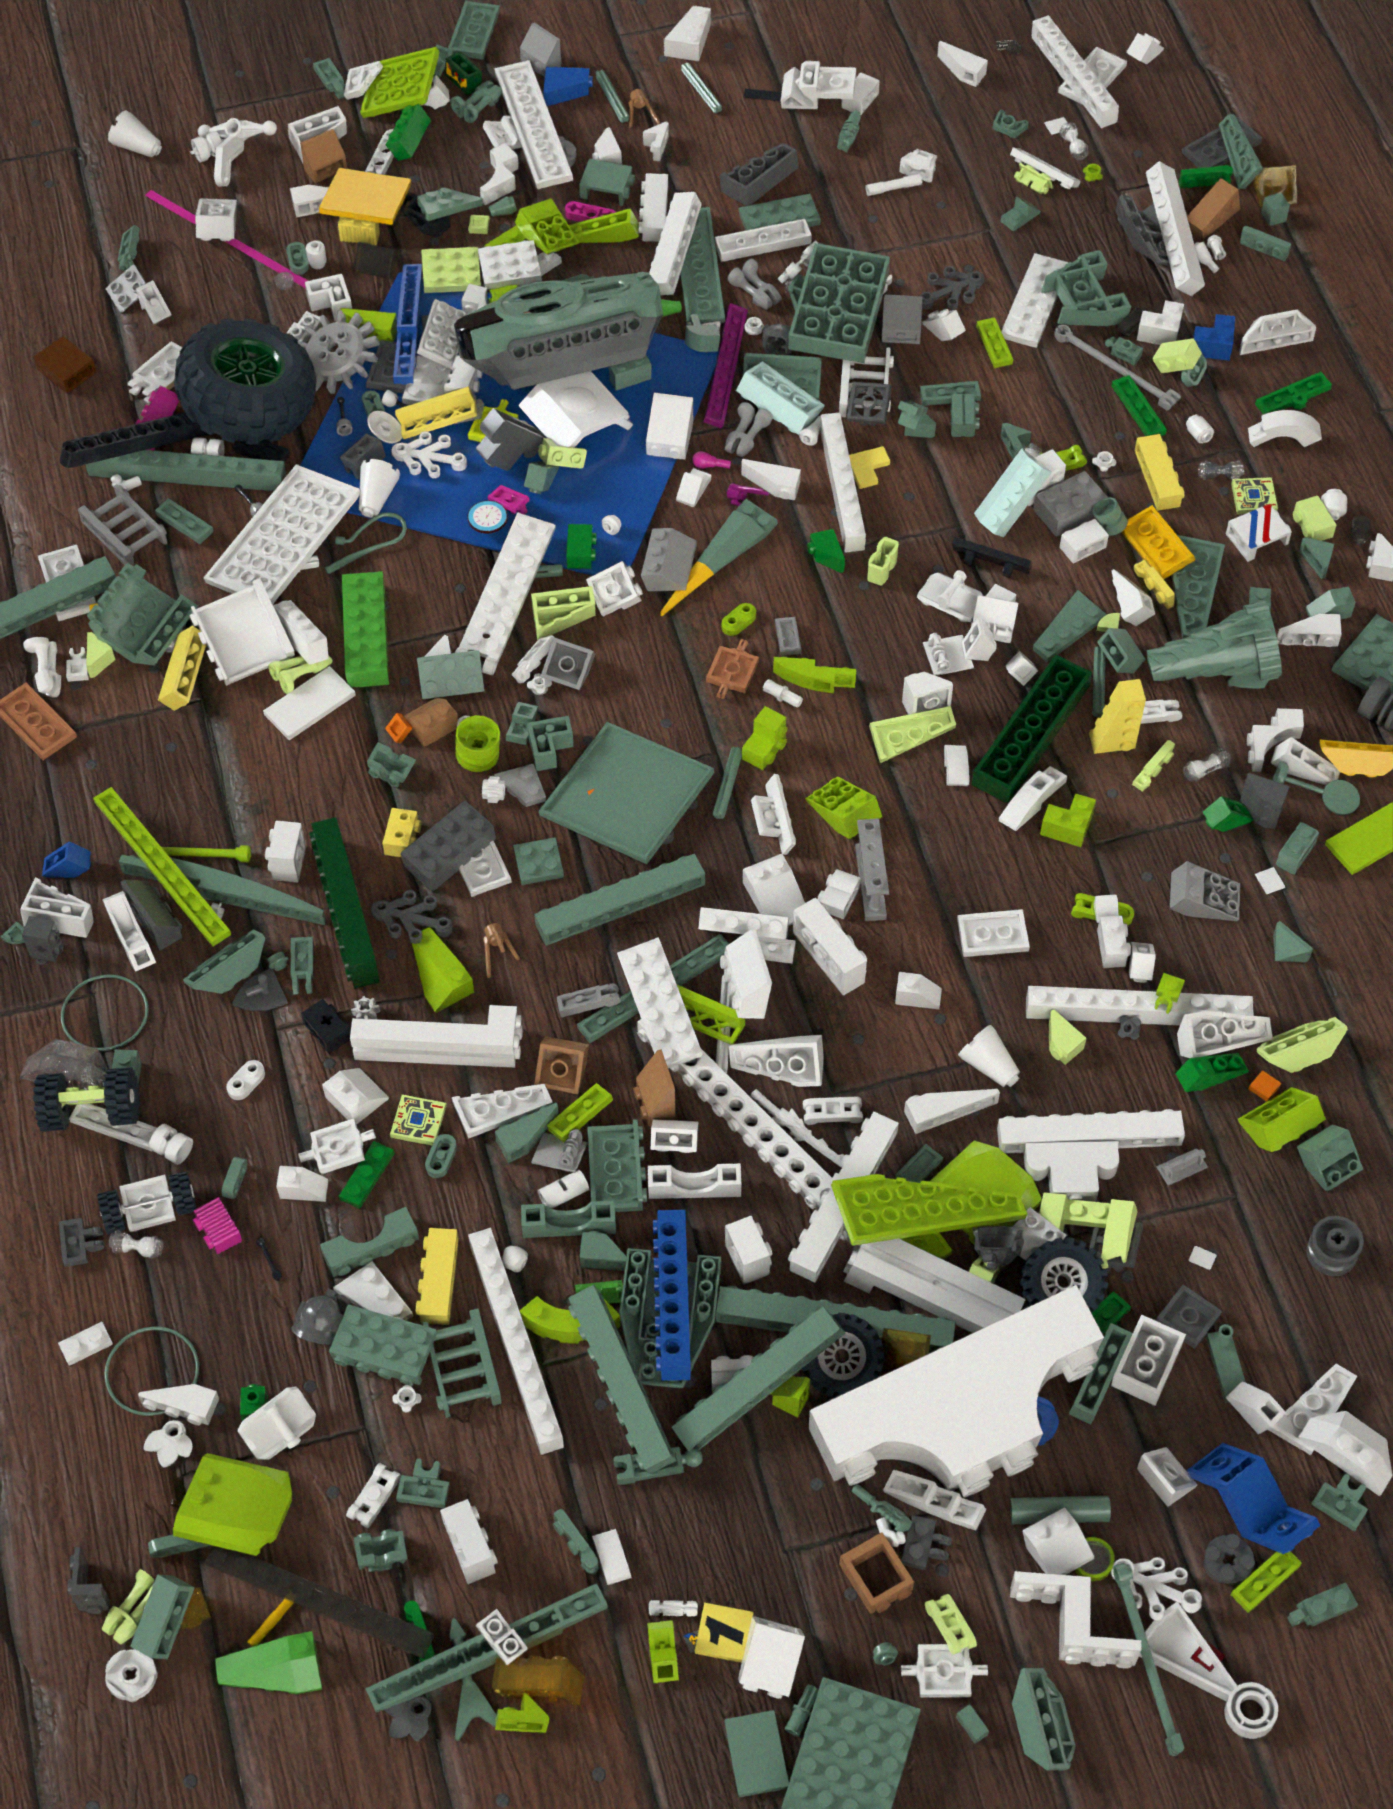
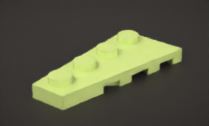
[869,706,956,763]

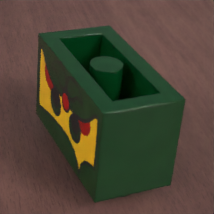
[445,52,482,95]

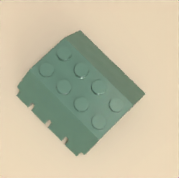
[87,563,198,665]

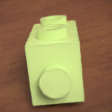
[538,438,587,469]

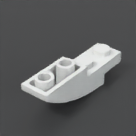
[999,766,1067,831]

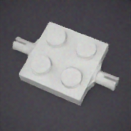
[299,1118,376,1174]
[901,1644,988,1697]

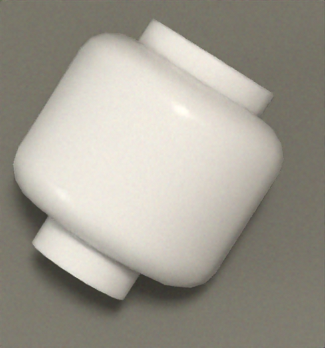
[1321,489,1347,520]

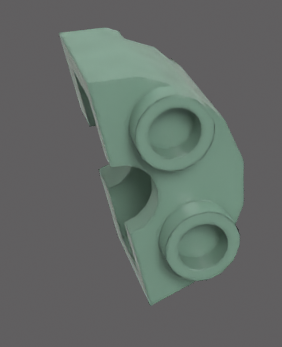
[367,742,416,787]
[354,1529,407,1572]

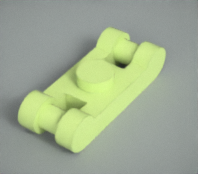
[925,1594,977,1655]

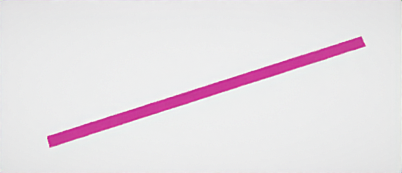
[145,190,308,288]

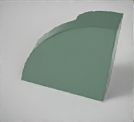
[1,922,25,944]

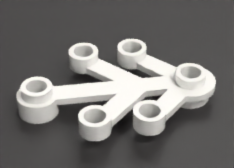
[778,240,819,283]
[391,431,467,478]
[1111,1557,1202,1620]

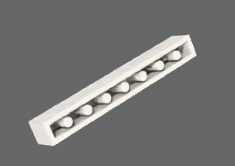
[1146,161,1205,296]
[820,413,866,552]
[997,1109,1185,1153]
[788,1112,899,1283]

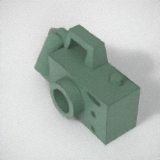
[1105,337,1143,366]

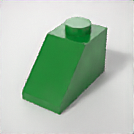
[807,529,845,573]
[1203,796,1253,832]

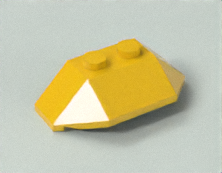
[1320,739,1393,777]

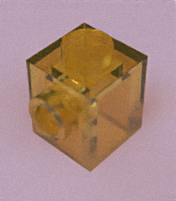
[181,1587,211,1629]

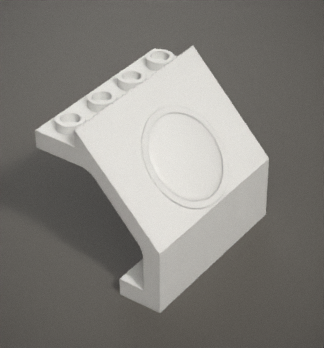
[519,371,633,447]

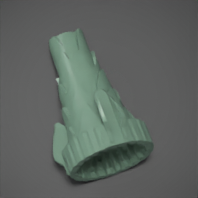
[1146,601,1282,689]

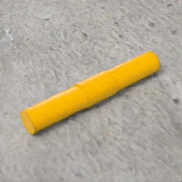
[247,1592,298,1647]

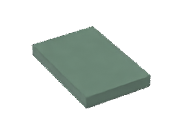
[724,1710,789,1798]

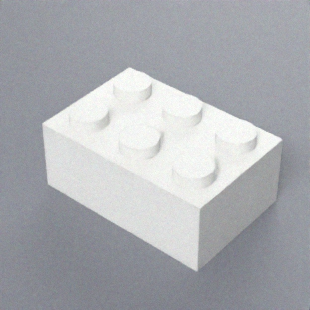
[1111,1315,1186,1406]

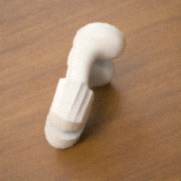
[23,637,61,698]

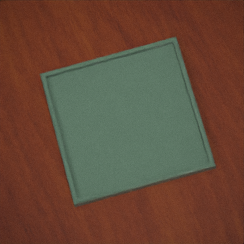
[539,722,714,864]

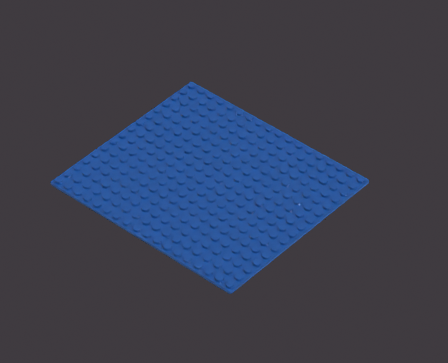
[300,272,719,576]

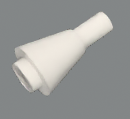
[1194,242,1219,273]
[799,416,821,446]

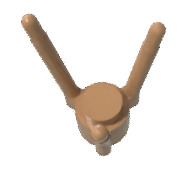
[628,89,661,127]
[483,923,520,978]

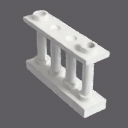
[839,348,894,417]

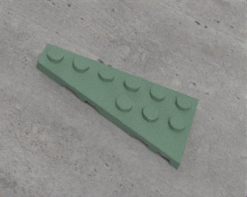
[1171,535,1225,639]

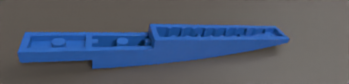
[393,264,422,385]

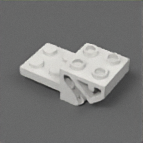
[781,61,856,109]

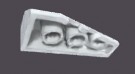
[1177,1010,1273,1058]
[729,1035,824,1087]

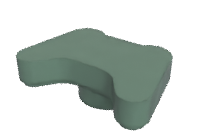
[993,110,1029,138]

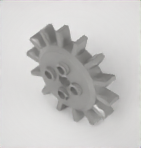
[298,310,380,394]

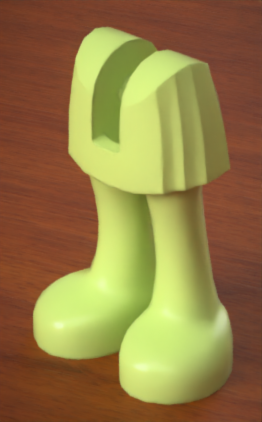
[268,655,333,694]
[102,1569,155,1645]

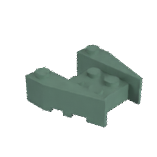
[1041,250,1131,326]

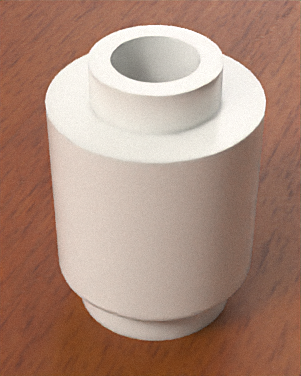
[306,241,327,269]
[1186,415,1214,443]

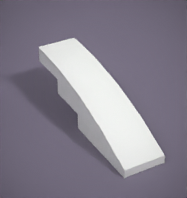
[883,1470,986,1531]

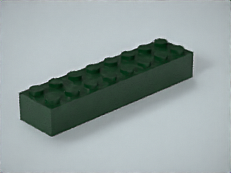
[972,655,1092,804]
[309,817,380,989]

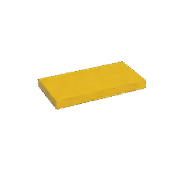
[1121,505,1195,579]

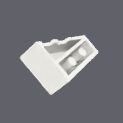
[20,877,94,938]

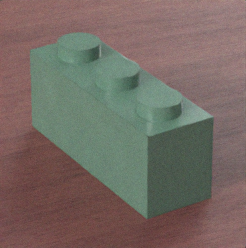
[130,1574,195,1659]

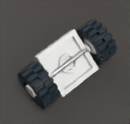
[97,1171,197,1234]

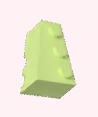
[531,586,595,641]

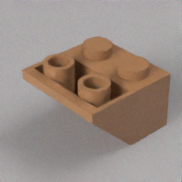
[300,129,347,183]

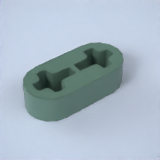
[362,391,385,418]
[222,1156,247,1199]

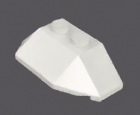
[1239,309,1316,355]
[1298,1411,1392,1496]

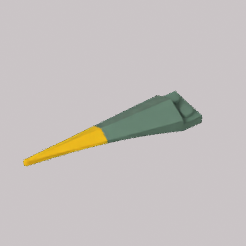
[660,499,778,616]

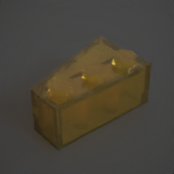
[492,1655,584,1706]

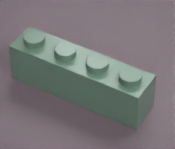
[1069,1323,1133,1425]

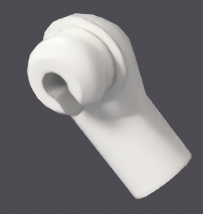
[111,474,142,491]
[876,1517,906,1547]

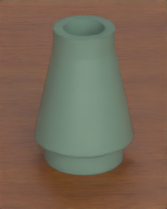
[489,196,517,217]

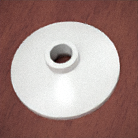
[367,411,402,443]

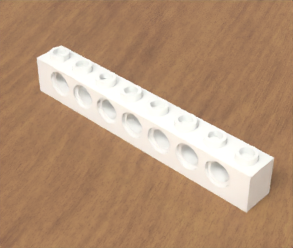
[1032,15,1119,128]

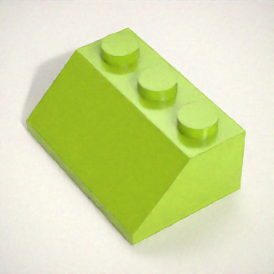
[1238,1087,1326,1152]

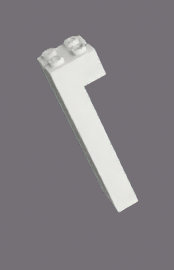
[350,1005,523,1068]
[843,1239,1025,1333]

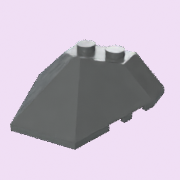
[1116,195,1170,266]

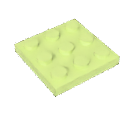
[421,247,481,293]

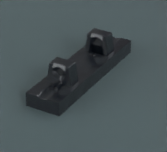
[952,537,1032,578]

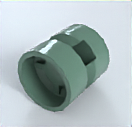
[1093,497,1128,536]

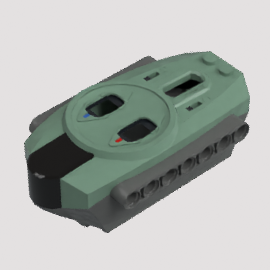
[454,272,663,390]

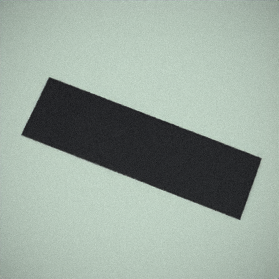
[743,88,782,101]

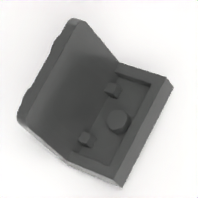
[67,1547,110,1614]

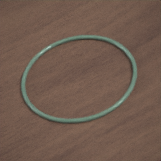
[61,975,149,1051]
[105,1326,199,1416]

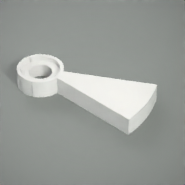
[1139,1602,1278,1739]

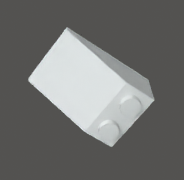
[195,199,237,241]
[743,854,805,926]

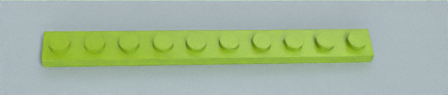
[93,787,231,946]

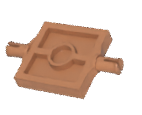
[706,639,759,699]

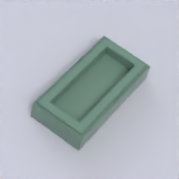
[896,1144,943,1183]

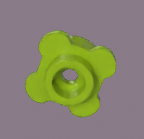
[1083,164,1103,181]

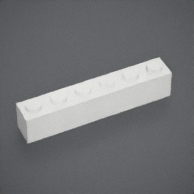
[649,192,702,295]

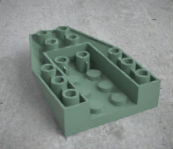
[620,1248,721,1388]

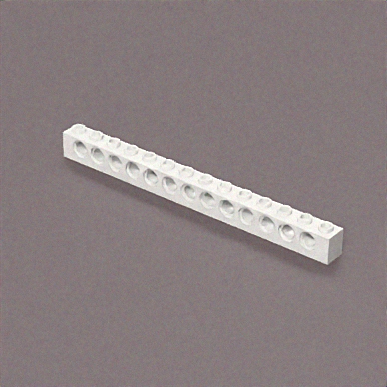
[637,1019,852,1245]

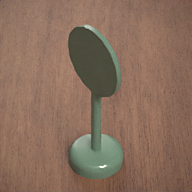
[1272,761,1360,815]

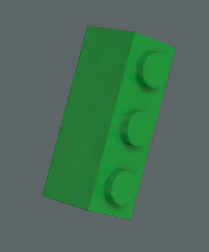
[386,104,431,161]

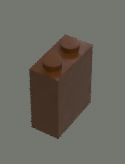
[33,336,97,394]

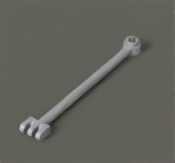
[1055,325,1181,411]

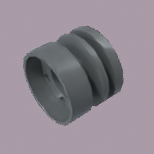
[1357,676,1393,732]

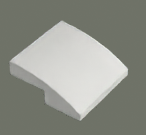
[483,116,522,149]

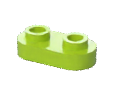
[722,603,756,636]

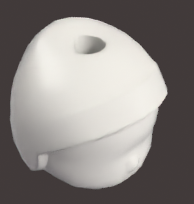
[502,1246,528,1273]

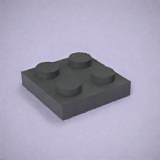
[1156,1285,1223,1349]

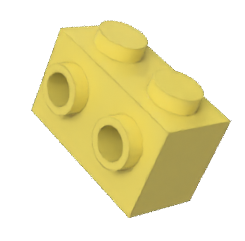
[382,808,421,857]

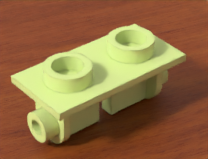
[1014,163,1053,194]

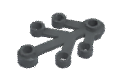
[920,266,985,310]
[371,890,453,944]

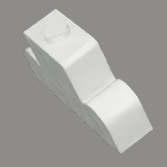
[1024,1141,1119,1202]

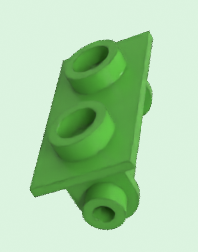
[575,1280,623,1304]

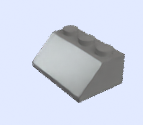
[641,528,697,591]

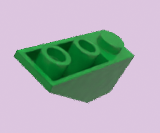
[1175,1053,1249,1092]

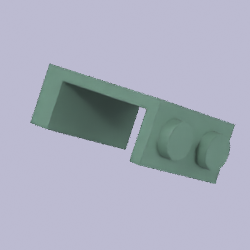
[579,159,635,206]

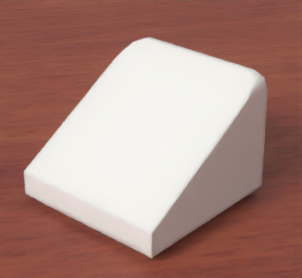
[1094,895,1119,923]

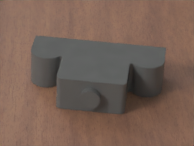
[476,408,546,471]

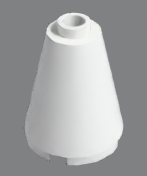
[108,110,162,157]
[359,459,400,518]
[958,1025,1020,1087]

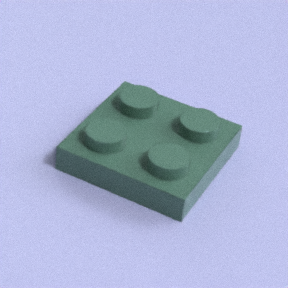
[513,837,564,885]

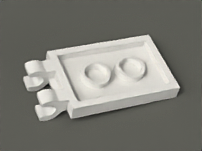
[128,341,182,404]

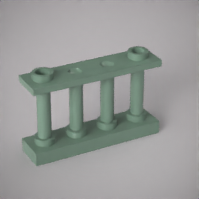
[423,1309,502,1418]

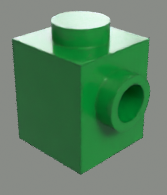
[240,1384,268,1421]

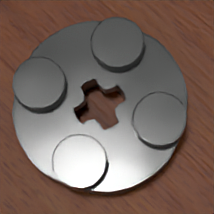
[1204,1534,1255,1586]

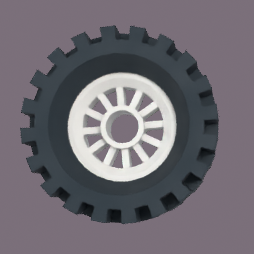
[1020,1238,1108,1313]
[802,1313,884,1398]

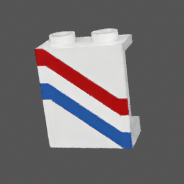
[1226,504,1292,562]

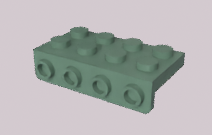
[741,353,822,401]
[588,1119,647,1212]
[329,1304,437,1386]

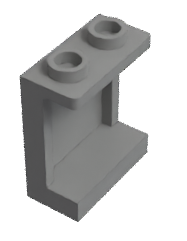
[881,295,922,344]

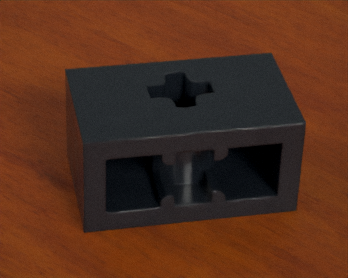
[301,999,351,1054]

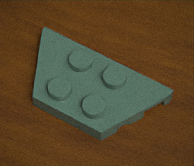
[417,188,483,221]

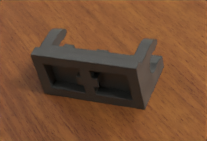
[340,434,386,480]

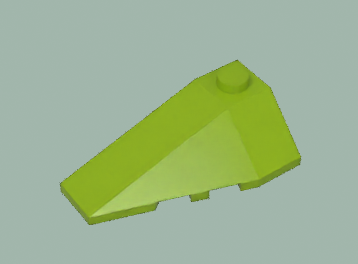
[412,927,474,1013]

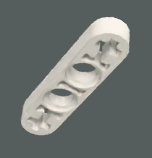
[365,129,394,175]

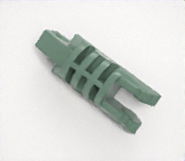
[837,110,861,152]

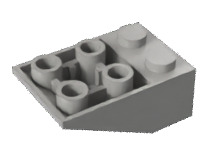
[1170,861,1240,921]

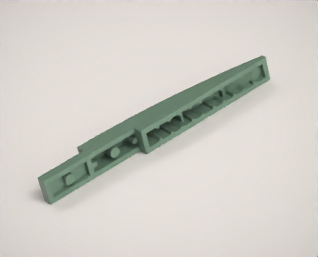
[119,855,326,925]
[366,1583,608,1713]

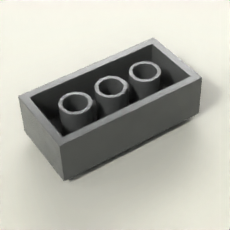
[401,800,496,892]

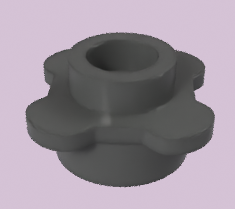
[1118,1016,1141,1040]

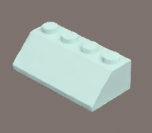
[736,362,825,435]
[974,449,1052,537]

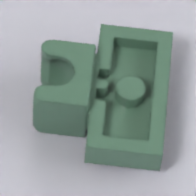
[396,1458,450,1508]
[1311,1474,1368,1532]

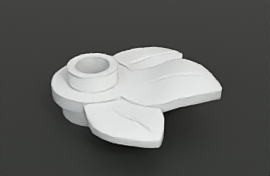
[144,1420,193,1468]

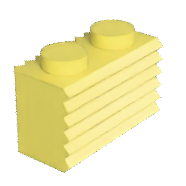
[338,217,380,245]

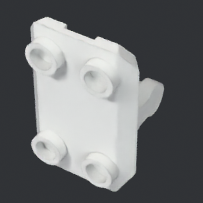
[917,570,983,622]
[237,1386,316,1460]

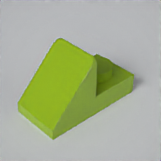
[495,1693,549,1733]

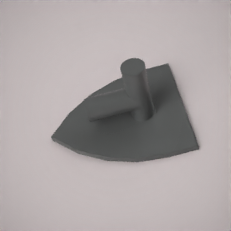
[232,968,288,1011]

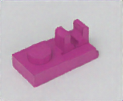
[488,485,530,515]

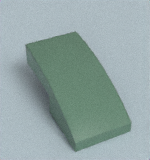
[506,702,538,745]

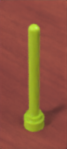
[162,845,251,863]

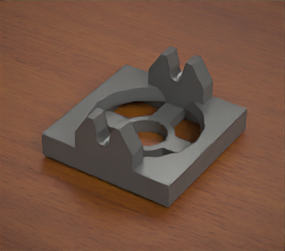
[847,382,892,427]
[1089,1222,1143,1272]

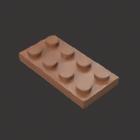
[0,683,77,760]

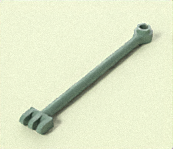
[1113,1563,1184,1757]

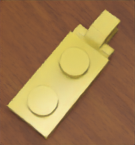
[1134,560,1175,610]

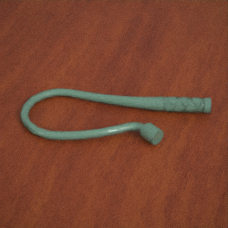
[324,512,407,575]

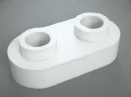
[227,1060,265,1100]

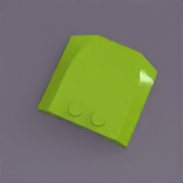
[929,1141,1042,1245]
[173,1453,292,1556]

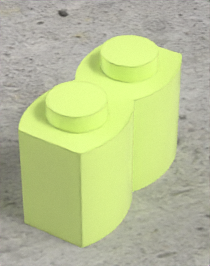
[867,537,899,586]

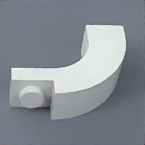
[1248,410,1322,447]

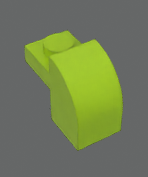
[647,1620,679,1683]

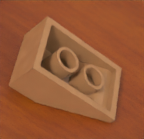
[633,1049,675,1127]

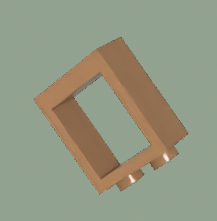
[839,1532,914,1614]

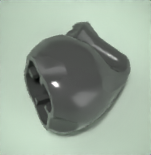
[762,324,794,356]

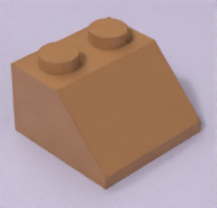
[404,698,458,747]
[534,1036,589,1094]

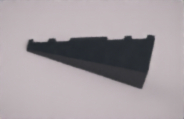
[400,191,451,237]

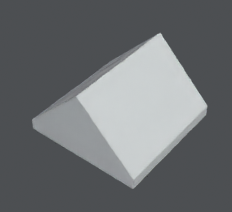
[1137,1447,1197,1507]

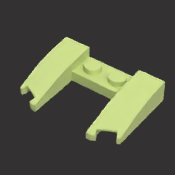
[1039,1192,1137,1269]

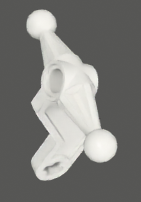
[198,118,277,187]

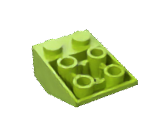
[515,198,579,255]
[805,777,882,839]

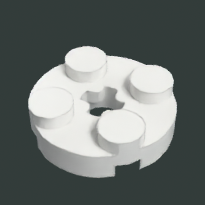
[105,1649,158,1702]

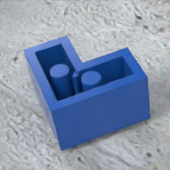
[1193,314,1235,361]

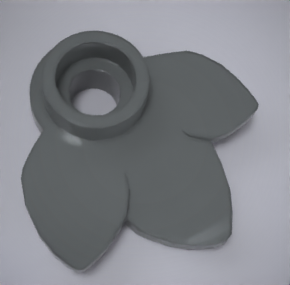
[385,1696,432,1742]

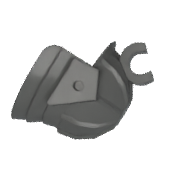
[973,1226,1024,1270]
[291,1289,343,1344]

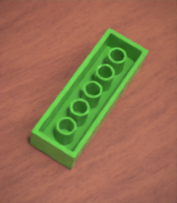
[342,571,389,688]

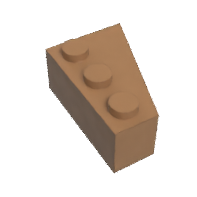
[1187,178,1240,240]

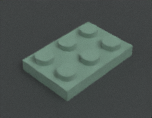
[417,650,484,699]

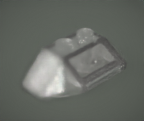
[20,1039,108,1091]

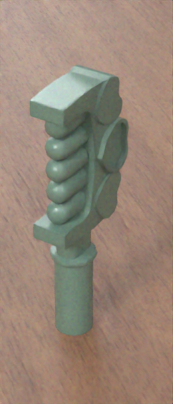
[852,1484,913,1532]

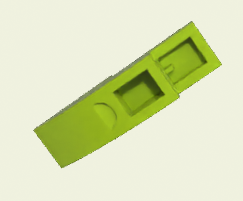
[773,657,856,693]

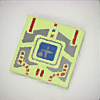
[1231,477,1278,515]
[390,1095,446,1146]

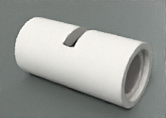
[538,1170,589,1209]

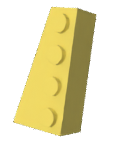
[1089,679,1146,754]

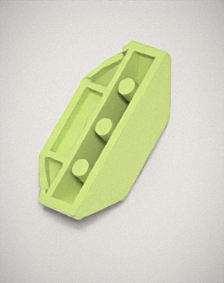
[1257,1017,1348,1073]

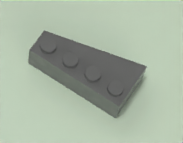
[719,143,799,206]

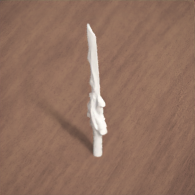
[751,1089,845,1168]

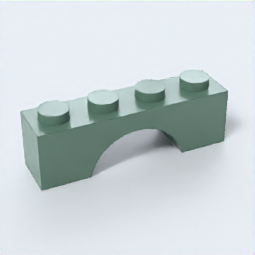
[521,1200,616,1238]
[320,1207,419,1277]

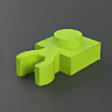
[1154,973,1185,1014]

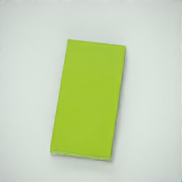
[1325,802,1393,875]

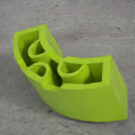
[519,1296,621,1344]

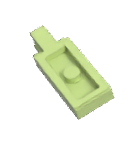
[1132,740,1175,792]

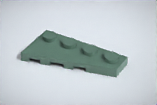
[1033,590,1107,662]

